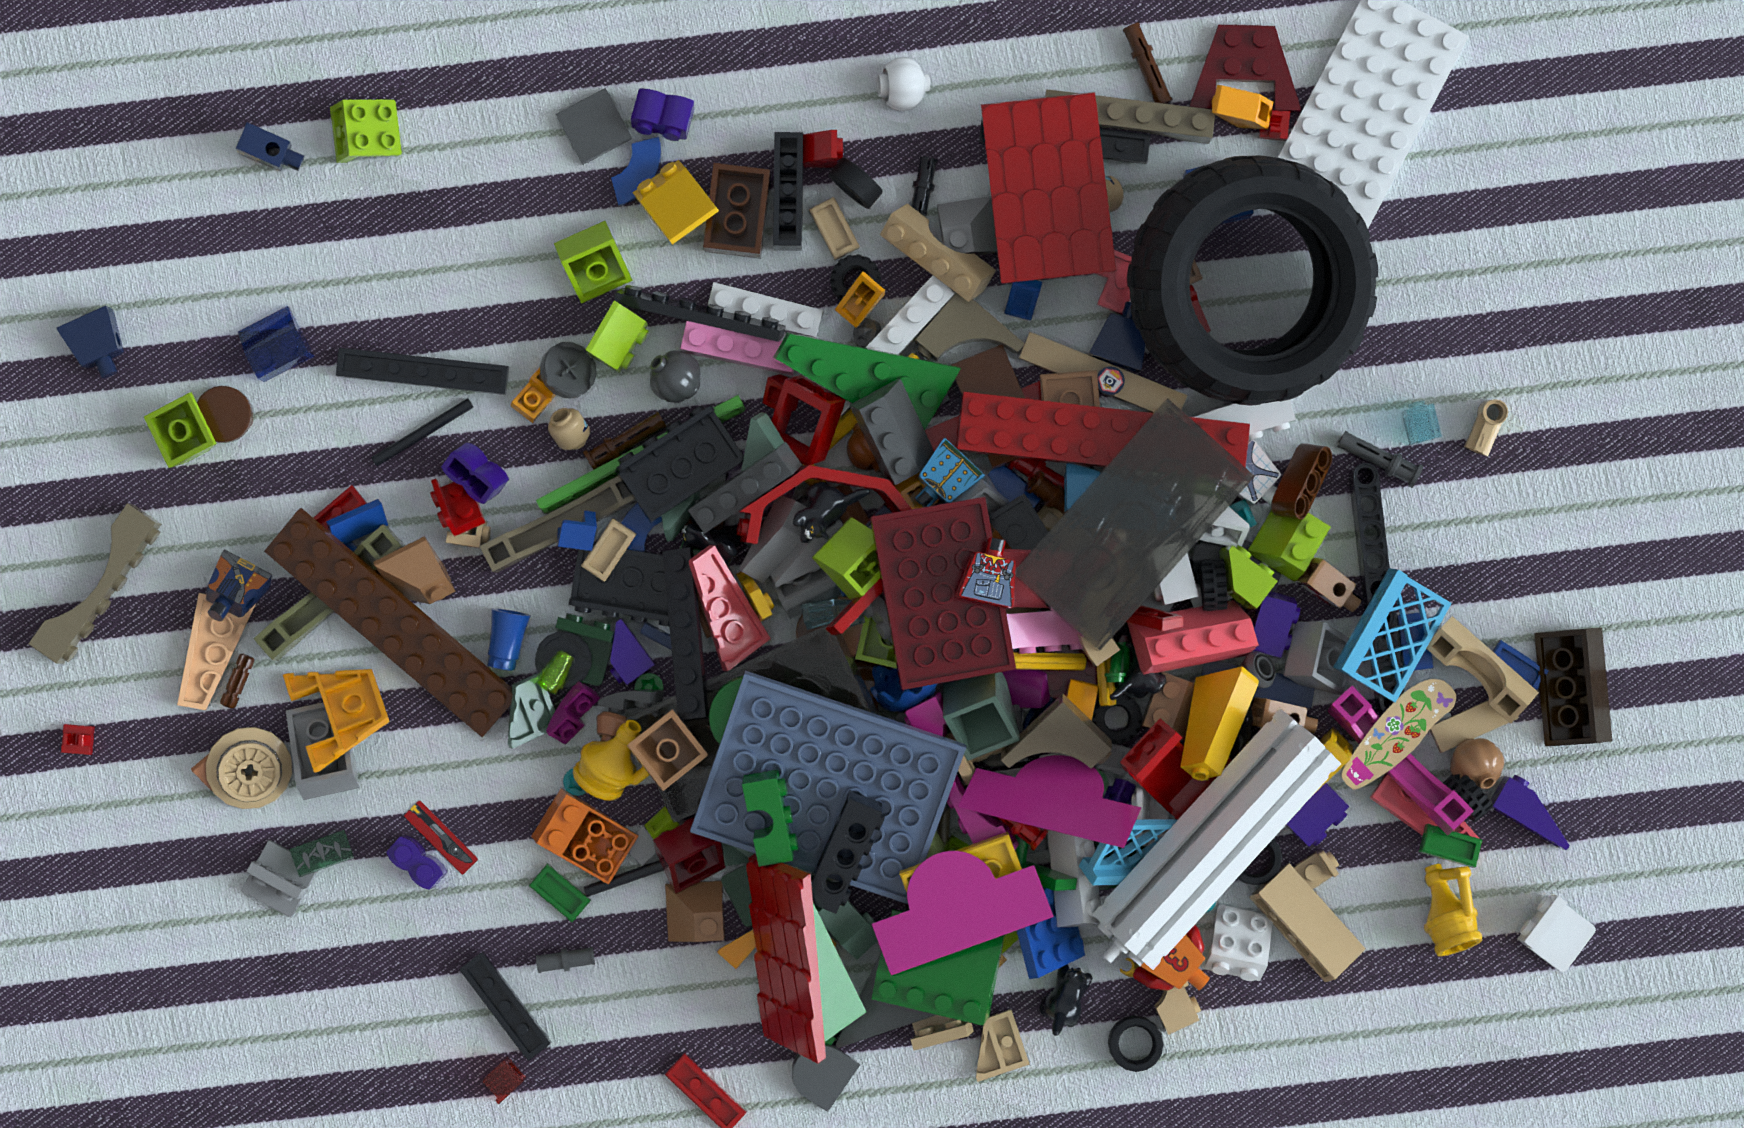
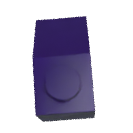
[610,619,656,685]

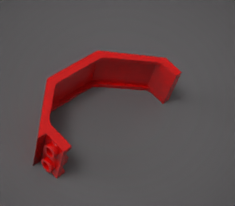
[737,465,912,544]
[1120,718,1216,819]

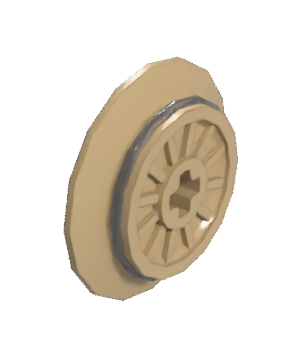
[206,727,292,809]

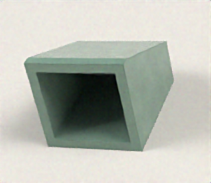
[943,672,1020,761]

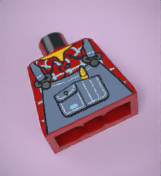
[955,538,1016,609]

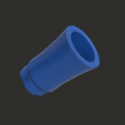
[487,608,531,671]

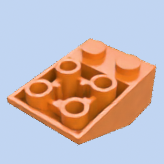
[531,788,638,885]

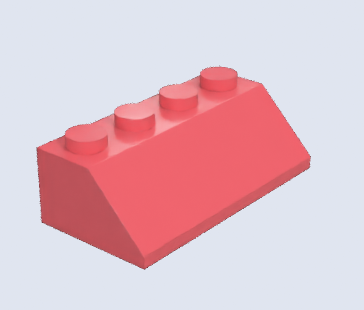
[1127,600,1259,675]

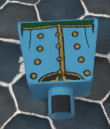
[915,438,985,507]

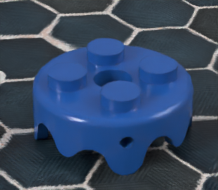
[870,665,937,712]

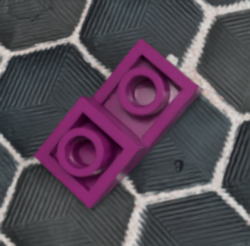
[546,681,600,745]

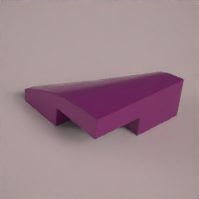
[1002,669,1050,708]

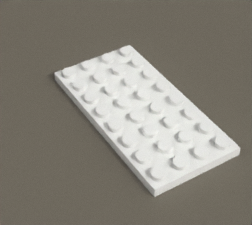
[1277,0,1469,228]

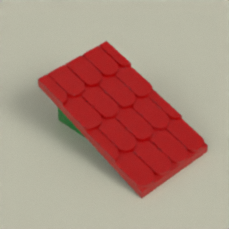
[981,92,1116,283]
[746,853,866,1064]

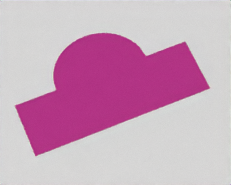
[958,755,1141,848]
[872,851,1054,975]

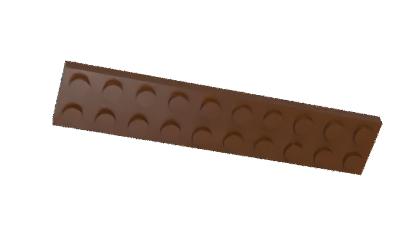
[264,508,513,737]

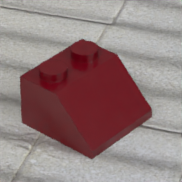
[653,817,726,894]

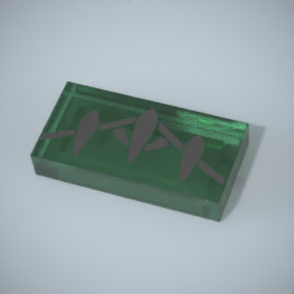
[289,830,354,878]

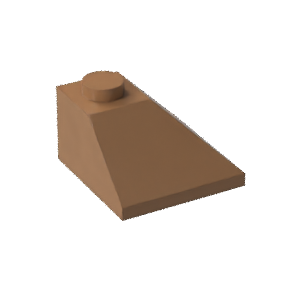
[373,536,456,604]
[665,881,726,942]

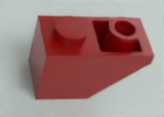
[803,130,843,168]

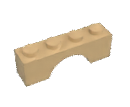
[880,204,996,302]
[1426,616,1539,724]
[1129,950,1201,1035]

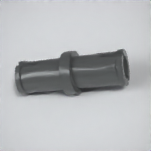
[536,946,595,973]

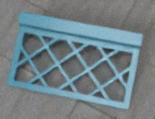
[1333,568,1452,703]
[1079,819,1178,885]

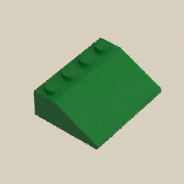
[872,909,1005,1026]

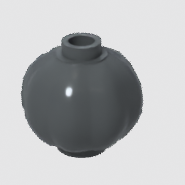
[650,350,701,403]

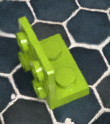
[330,100,402,163]

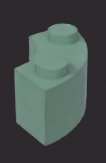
[815,900,878,960]

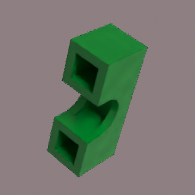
[742,770,798,866]

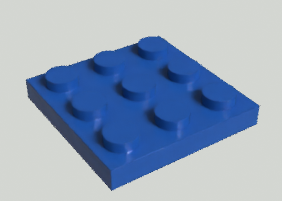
[1017,887,1086,979]

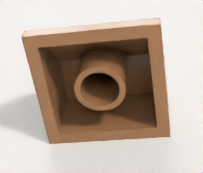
[1141,672,1194,741]
[627,709,708,791]

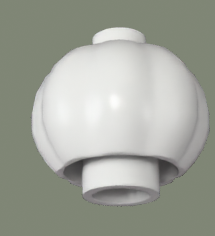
[876,57,930,111]

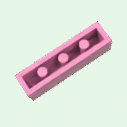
[681,321,794,376]
[1007,609,1082,654]

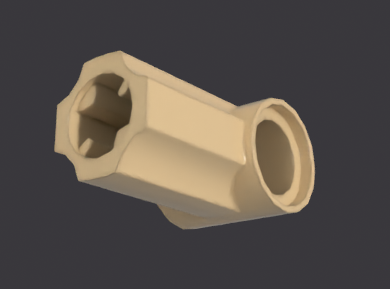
[1464,399,1508,456]

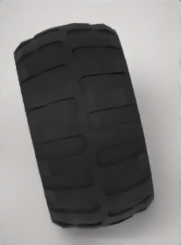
[1127,155,1379,406]

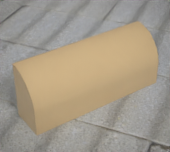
[1249,863,1366,982]

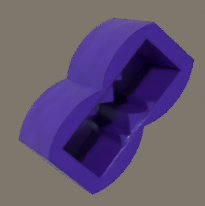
[631,88,695,141]
[441,442,509,504]
[386,835,447,890]

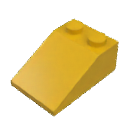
[632,160,719,245]

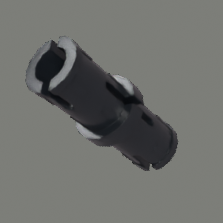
[911,156,938,216]

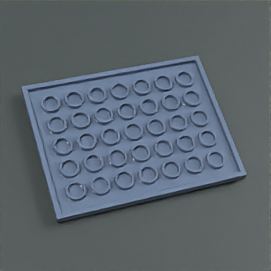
[690,671,966,904]

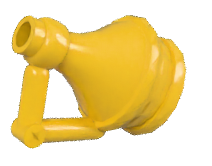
[573,720,649,801]
[1424,864,1482,956]

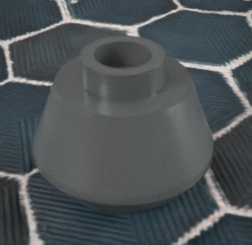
[1239,651,1276,688]

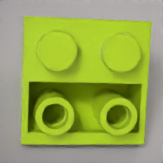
[811,517,881,599]
[1219,545,1278,609]

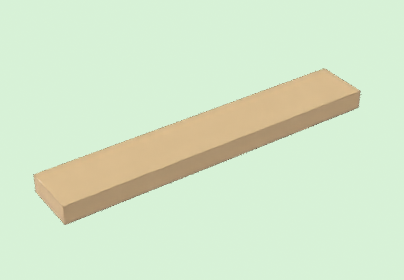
[1019,332,1187,416]

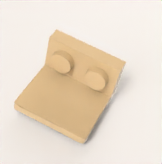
[911,1015,974,1051]

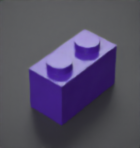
[1252,591,1300,658]
[1285,783,1349,847]

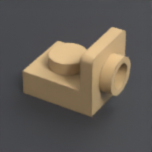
[446,520,491,549]
[1293,849,1339,889]

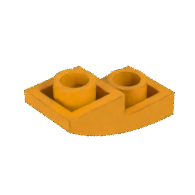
[511,367,556,423]

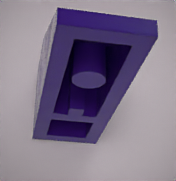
[1490,775,1570,850]

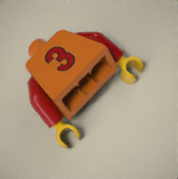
[1120,925,1210,991]

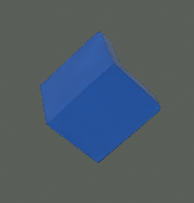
[557,510,597,551]

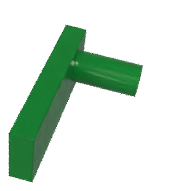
[1014,835,1077,891]

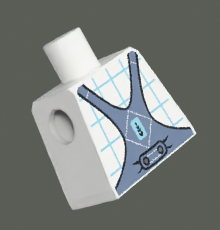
[1213,439,1281,506]

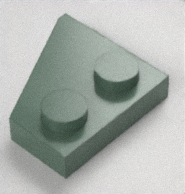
[507,673,555,749]

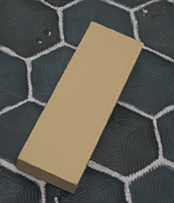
[1430,700,1519,753]

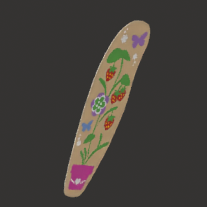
[1341,679,1456,790]

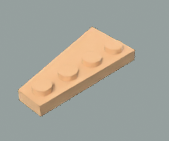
[177,593,256,710]

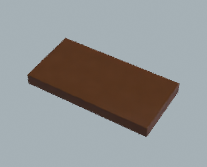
[951,344,1025,469]

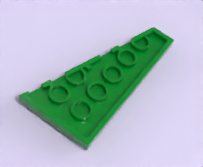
[773,332,961,430]

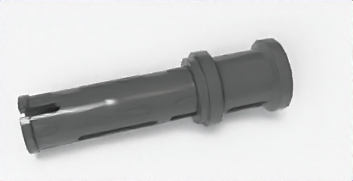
[1337,430,1424,488]

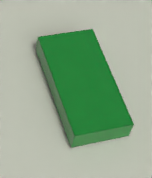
[1419,824,1482,868]
[529,864,591,922]

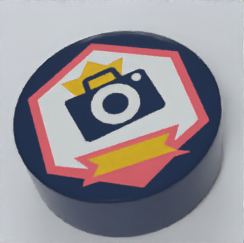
[1097,366,1125,396]

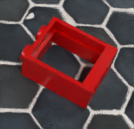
[771,375,846,465]

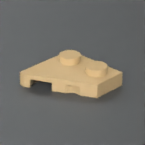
[976,1009,1030,1082]

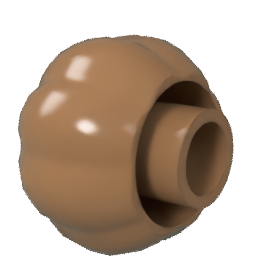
[1450,738,1504,789]

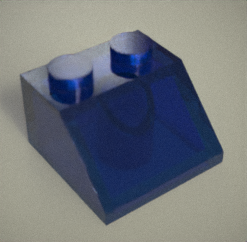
[238,306,314,382]

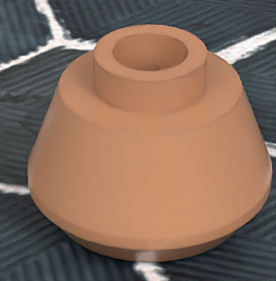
[596,711,630,741]

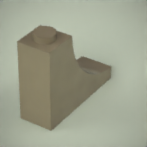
[915,293,1025,361]
[1001,694,1112,769]

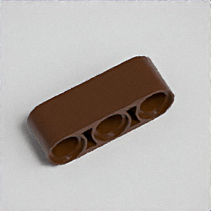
[1271,443,1332,519]

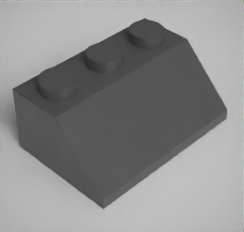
[849,378,935,485]

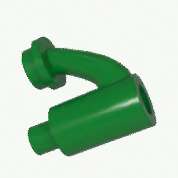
[1104,642,1131,688]

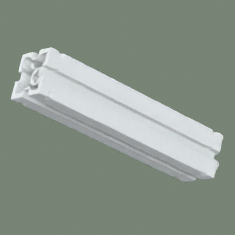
[1092,708,1341,970]

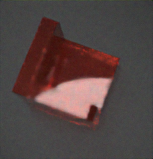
[483,1057,527,1105]

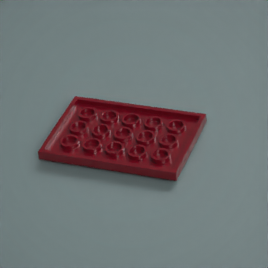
[870,497,1016,690]

